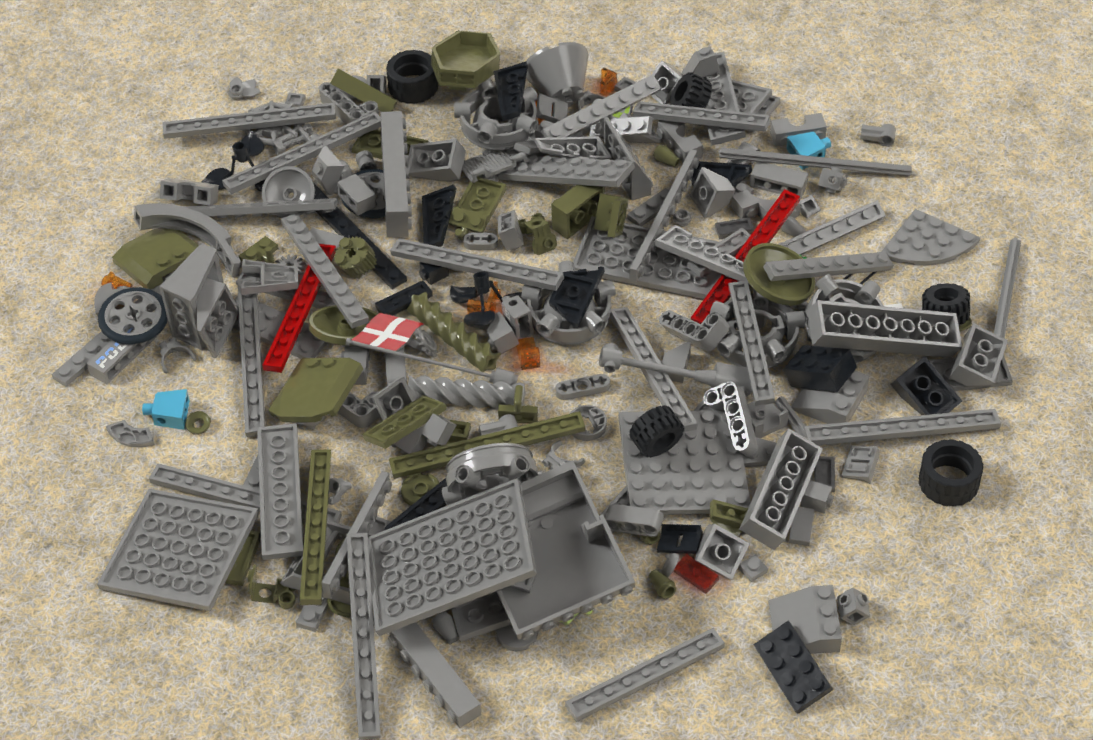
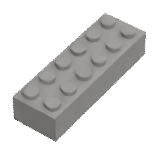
[739,428,823,550]

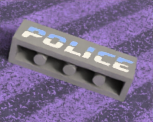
[87,317,157,384]

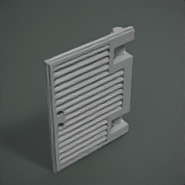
[462,148,530,183]

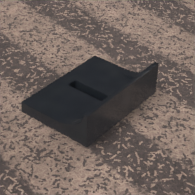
[657,524,703,554]

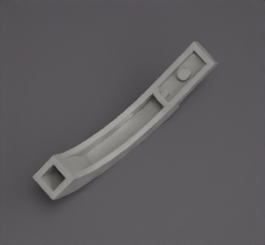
[133,203,241,277]

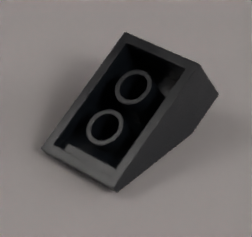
[890,356,962,415]

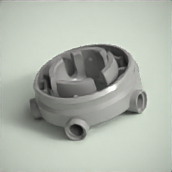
[454,78,538,150]
[521,260,616,345]
[805,274,884,363]
[710,289,805,369]
[442,443,542,505]

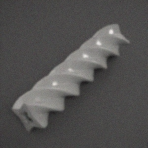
[408,375,526,409]

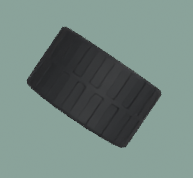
[386,50,439,104]
[918,439,984,507]

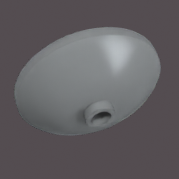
[262,166,315,218]

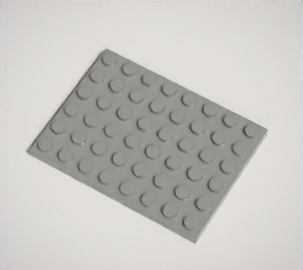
[368,478,537,636]

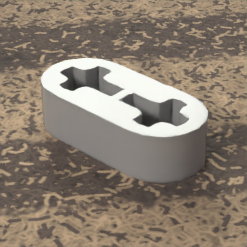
[463,233,498,250]

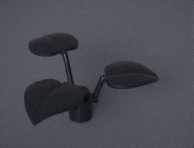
[201,131,266,192]
[450,271,527,326]

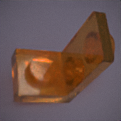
[467,281,501,314]
[516,337,540,370]

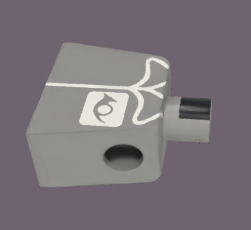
[500,296,534,341]

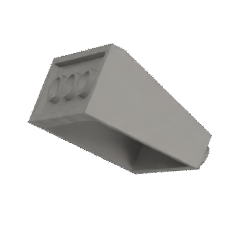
[159,243,224,350]

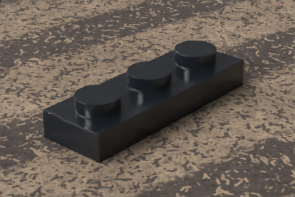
[375,280,433,316]

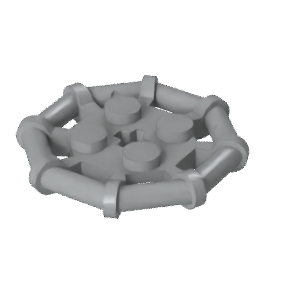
[242,100,305,146]

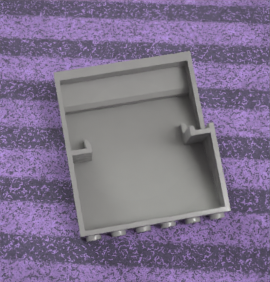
[495,460,635,640]

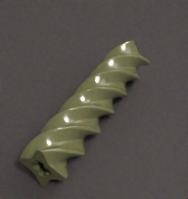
[407,292,501,372]

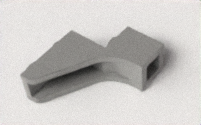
[731,189,801,219]
[391,413,457,455]

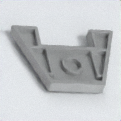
[241,259,298,295]

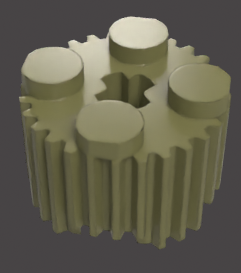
[334,236,377,279]

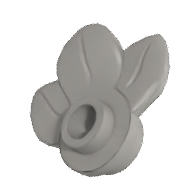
[228,77,260,99]

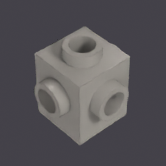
[818,167,847,194]
[837,588,870,625]

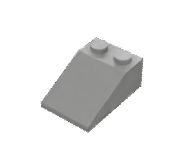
[406,139,466,181]

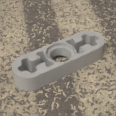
[555,374,610,400]

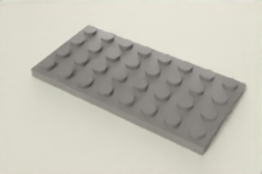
[573,216,722,299]

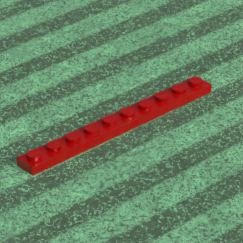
[691,189,800,324]
[262,244,336,373]

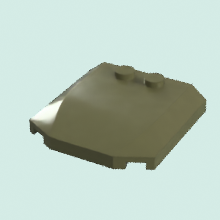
[112,228,199,289]
[268,358,363,422]

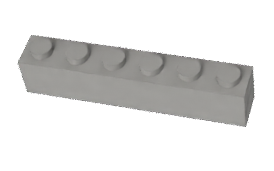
[388,622,482,728]

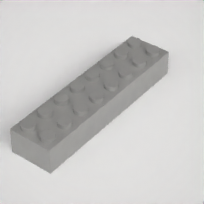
[381,111,412,238]
[807,300,962,358]

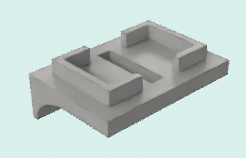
[537,94,568,123]
[842,445,879,484]

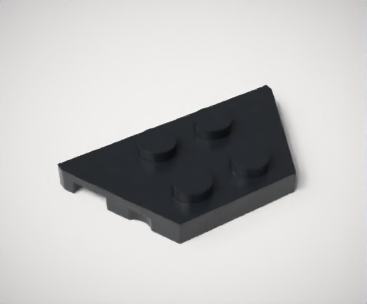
[691,161,752,188]
[549,266,605,328]

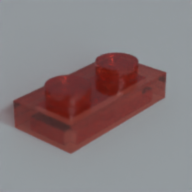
[673,554,719,594]

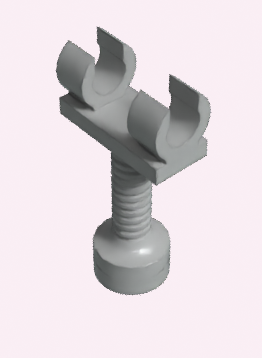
[273,124,320,155]

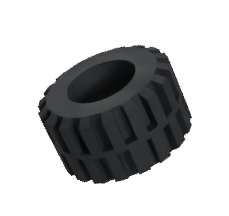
[670,72,712,108]
[922,283,970,326]
[629,405,685,458]

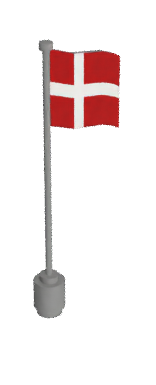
[345,313,518,386]

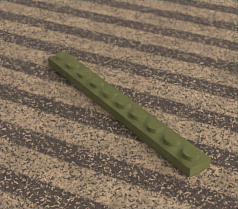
[389,411,586,479]
[300,450,332,605]

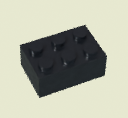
[783,345,857,392]

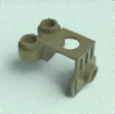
[518,213,557,255]
[248,564,296,609]

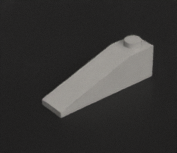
[534,136,612,160]

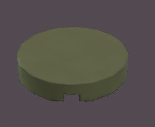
[401,473,439,506]

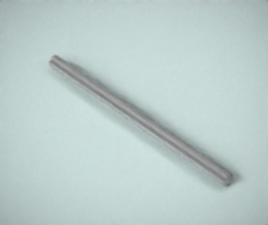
[719,148,912,176]
[989,237,1021,386]

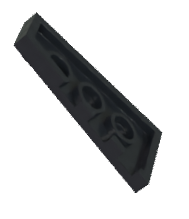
[494,61,528,121]
[422,184,457,247]

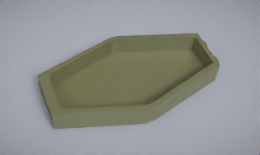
[431,30,500,91]

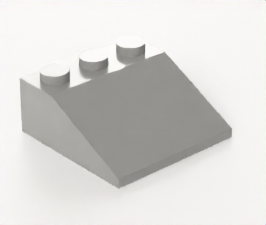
[197,278,239,358]
[791,371,869,424]
[768,585,842,654]

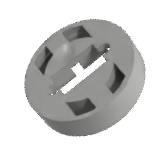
[570,404,607,441]

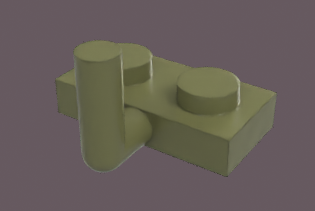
[449,206,489,240]
[239,236,278,264]
[498,385,538,424]

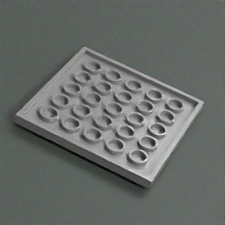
[618,410,750,515]
[97,489,259,611]

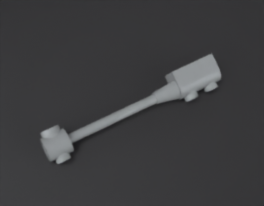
[599,343,752,397]

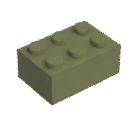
[551,185,605,239]

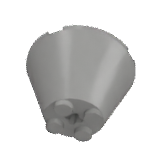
[526,42,589,107]

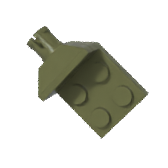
[594,193,629,238]

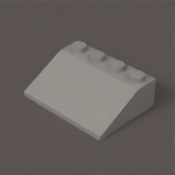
[604,116,653,201]

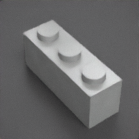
[750,162,808,200]

